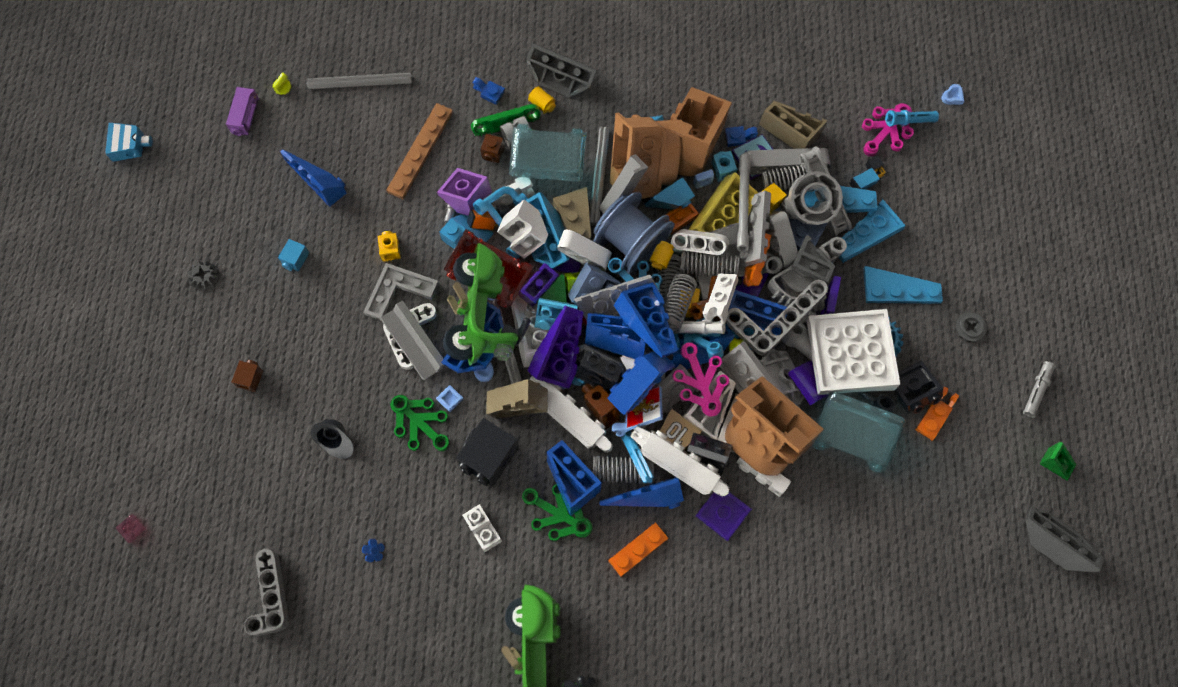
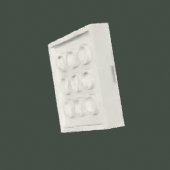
[807,309,900,395]

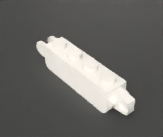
[529,376,613,453]
[631,426,729,497]

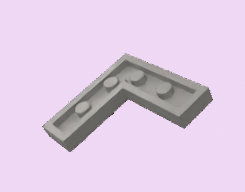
[363,263,439,321]

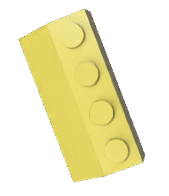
[688,172,758,240]

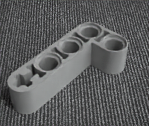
[244,549,289,636]

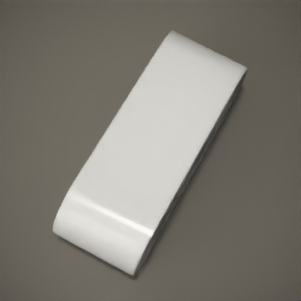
[671,229,729,255]
[557,230,612,271]

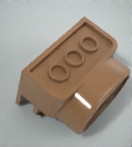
[668,87,732,176]
[610,113,681,198]
[725,376,824,476]

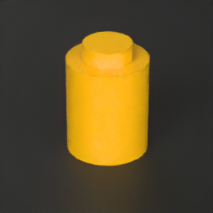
[528,86,556,114]

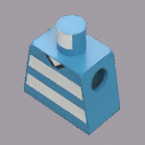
[105,123,153,162]

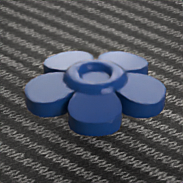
[362,539,385,563]

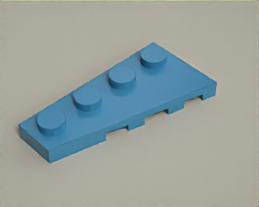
[804,186,878,213]
[839,200,905,263]
[863,266,943,304]

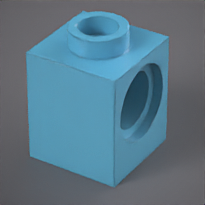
[712,151,737,182]

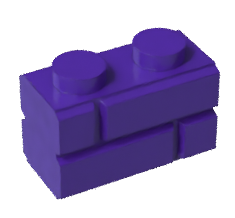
[518,263,559,307]

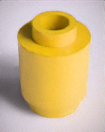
[649,241,674,270]

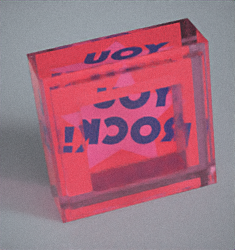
[116,514,146,543]

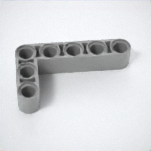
[726,280,828,356]

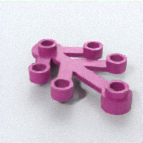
[862,104,914,156]
[672,342,729,416]

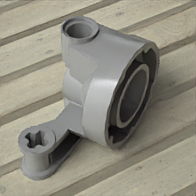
[780,146,852,237]

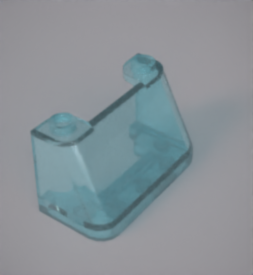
[509,124,587,182]
[813,392,906,472]

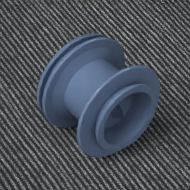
[593,192,674,276]

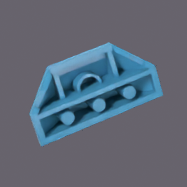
[526,192,569,268]

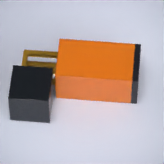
[467,204,511,230]

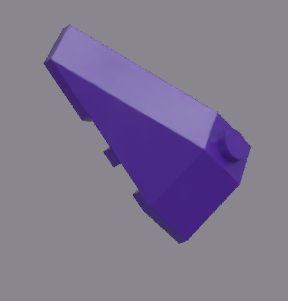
[528,305,583,388]

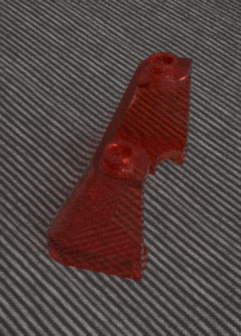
[444,229,533,308]

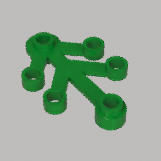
[390,395,450,451]
[522,484,592,541]

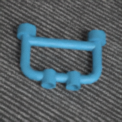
[473,187,528,261]

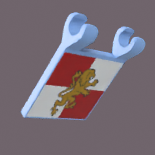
[612,386,663,437]

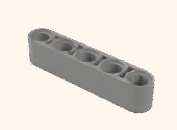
[743,148,831,175]

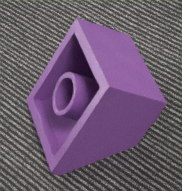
[437,168,492,216]

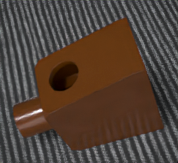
[581,383,621,430]

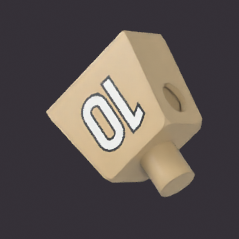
[660,409,702,451]

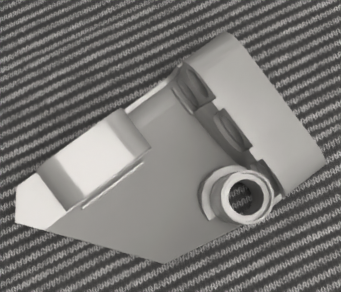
[696,211,798,277]

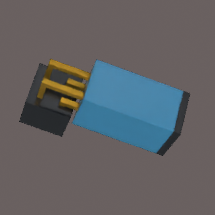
[849,155,886,190]

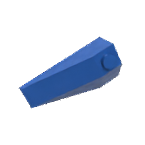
[280,149,347,207]

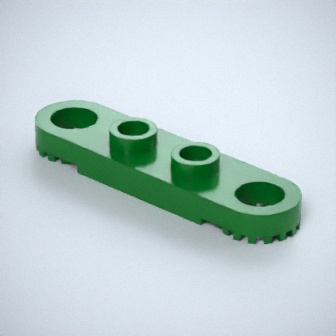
[471,104,541,136]

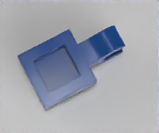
[472,77,505,104]
[725,126,758,147]

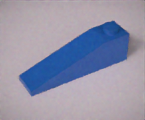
[614,282,678,358]
[599,477,684,509]

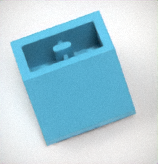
[534,298,578,330]

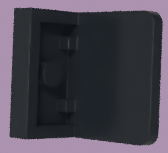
[687,432,732,477]

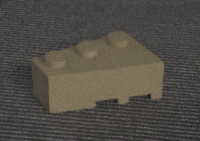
[759,101,828,149]
[553,187,591,240]
[486,379,548,418]

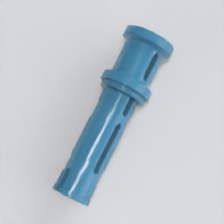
[885,110,939,127]

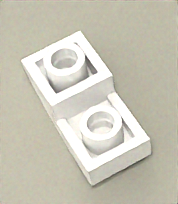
[463,504,502,552]

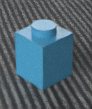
[278,239,309,271]

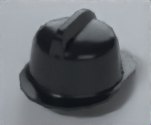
[311,419,354,459]

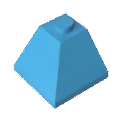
[644,177,695,209]
[439,214,494,254]

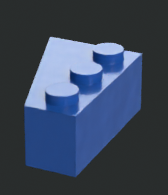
[728,290,787,348]
[585,313,646,359]
[607,351,675,415]
[547,440,602,516]

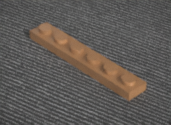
[386,103,453,199]

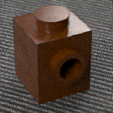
[480,134,505,163]
[231,360,263,392]

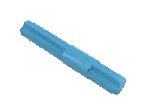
[621,430,654,484]

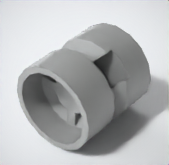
[500,116,533,148]

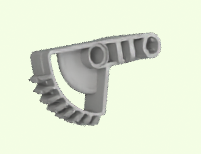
[767,237,847,313]

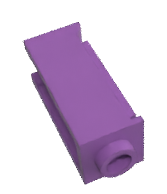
[226,87,259,136]

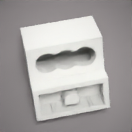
[497,200,548,259]

